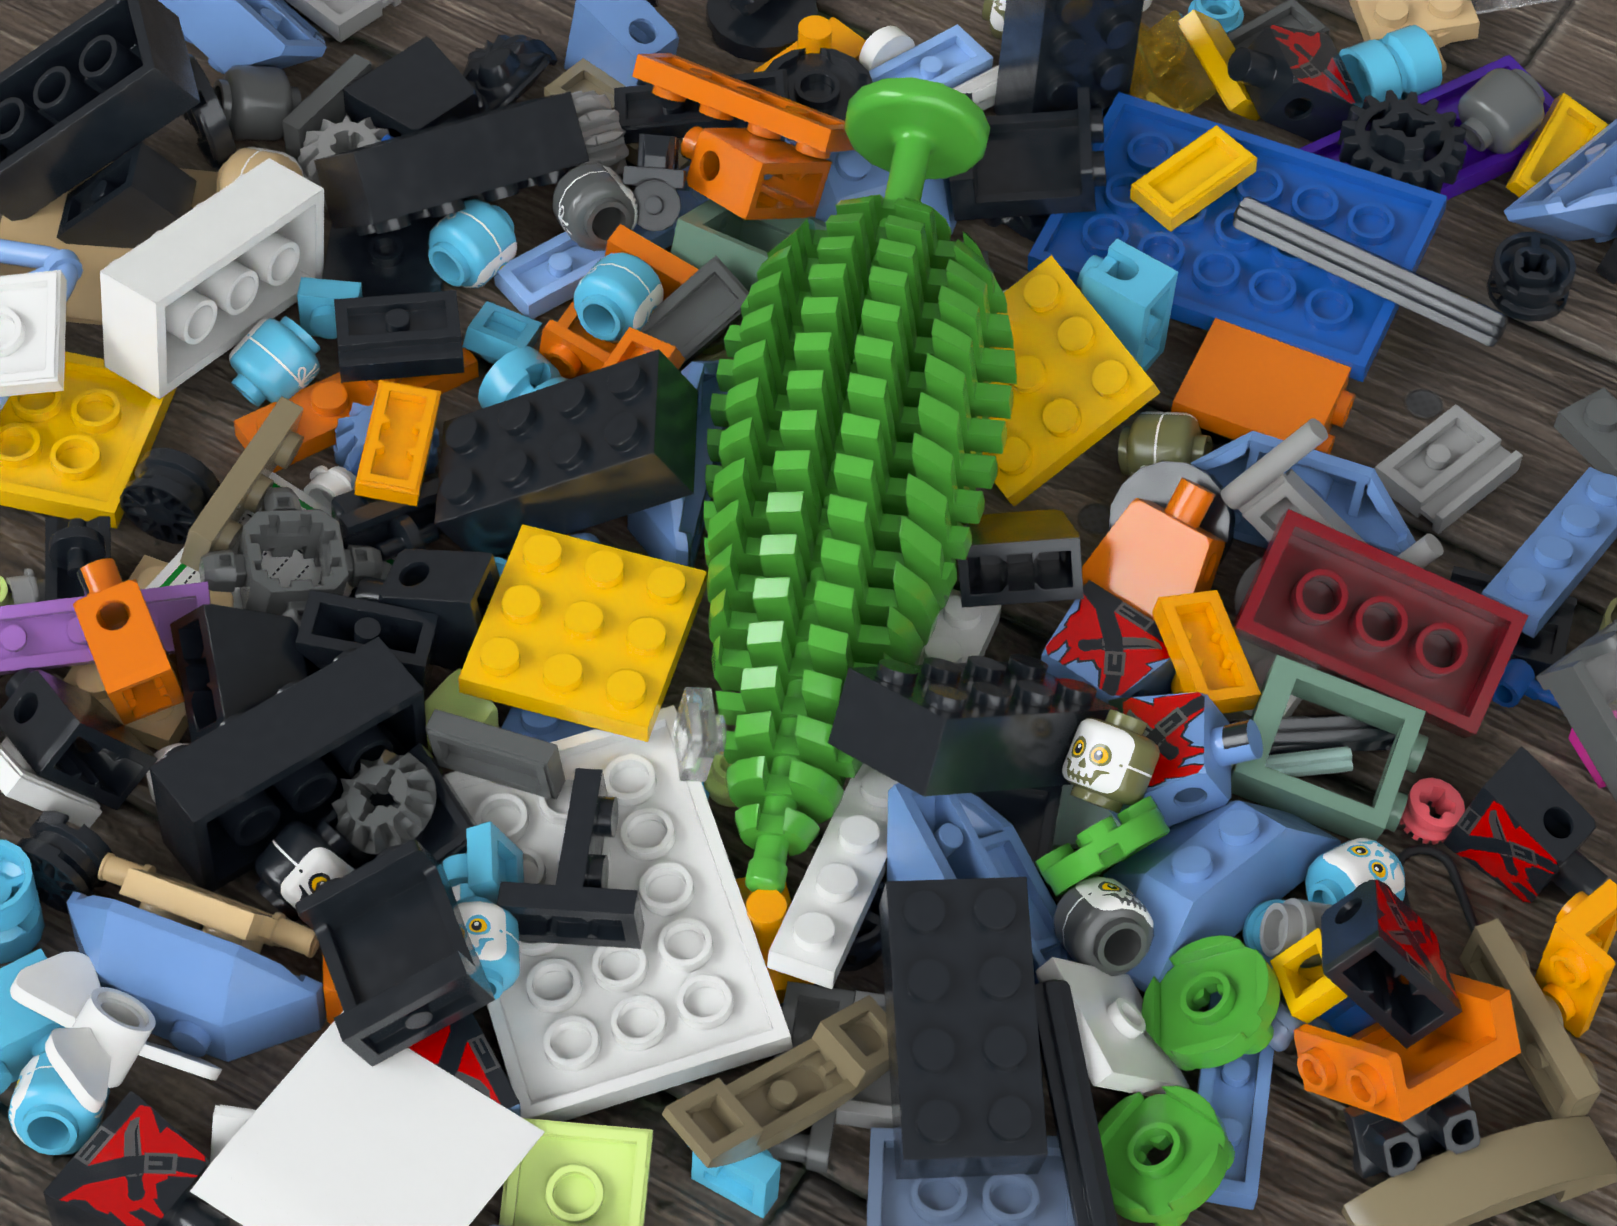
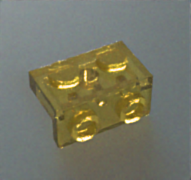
[1130,10,1217,114]

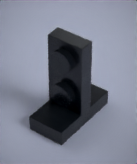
[497,768,645,949]

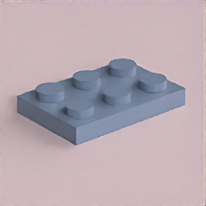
[866,1127,1075,1226]

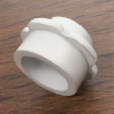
[303,465,356,510]

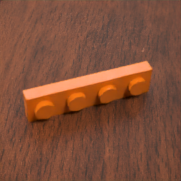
[632,53,854,159]
[234,340,479,473]

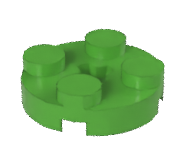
[1034,796,1170,897]
[1142,935,1280,1071]
[1098,1086,1235,1226]

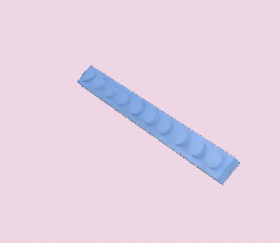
[494,24,993,319]

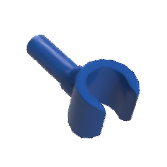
[1492,659,1561,709]

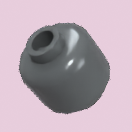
[213,65,301,142]
[1458,68,1545,154]

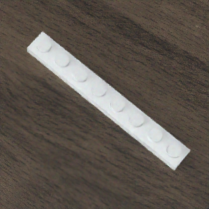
[767,589,1002,989]

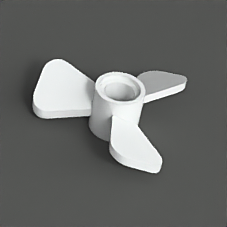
[10,951,223,1113]

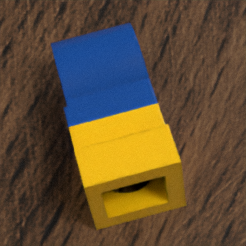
[1270,927,1376,1037]

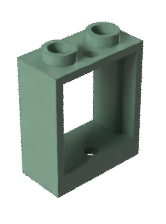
[670,199,827,292]
[1231,655,1429,841]

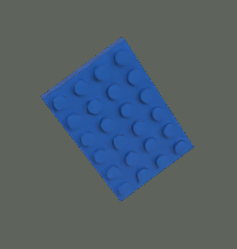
[1028,92,1447,382]

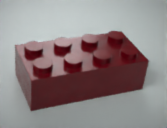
[1232,509,1529,738]

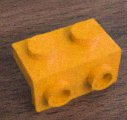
[1534,879,1617,1038]

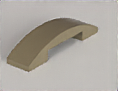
[662,995,889,1168]
[1341,1116,1617,1226]

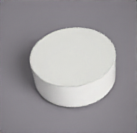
[859,26,915,71]

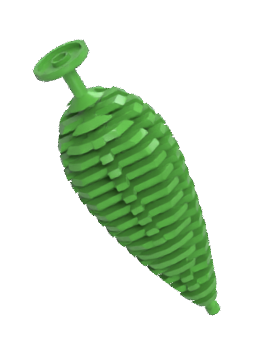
[704,77,1017,893]

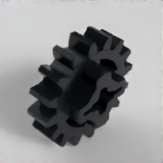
[1338,90,1467,194]

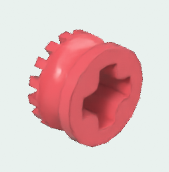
[1400,778,1465,845]

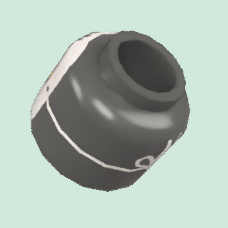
[552,163,639,251]
[1053,876,1154,976]

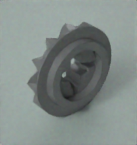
[332,749,437,854]

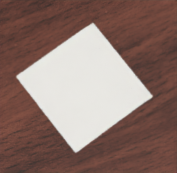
[190,1010,544,1226]

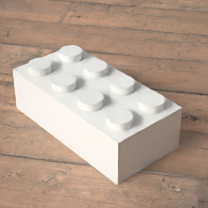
[100,158,324,399]

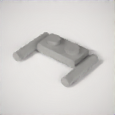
[1221,418,1444,568]

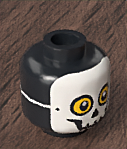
[255,820,356,922]

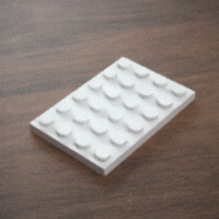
[445,705,793,1122]

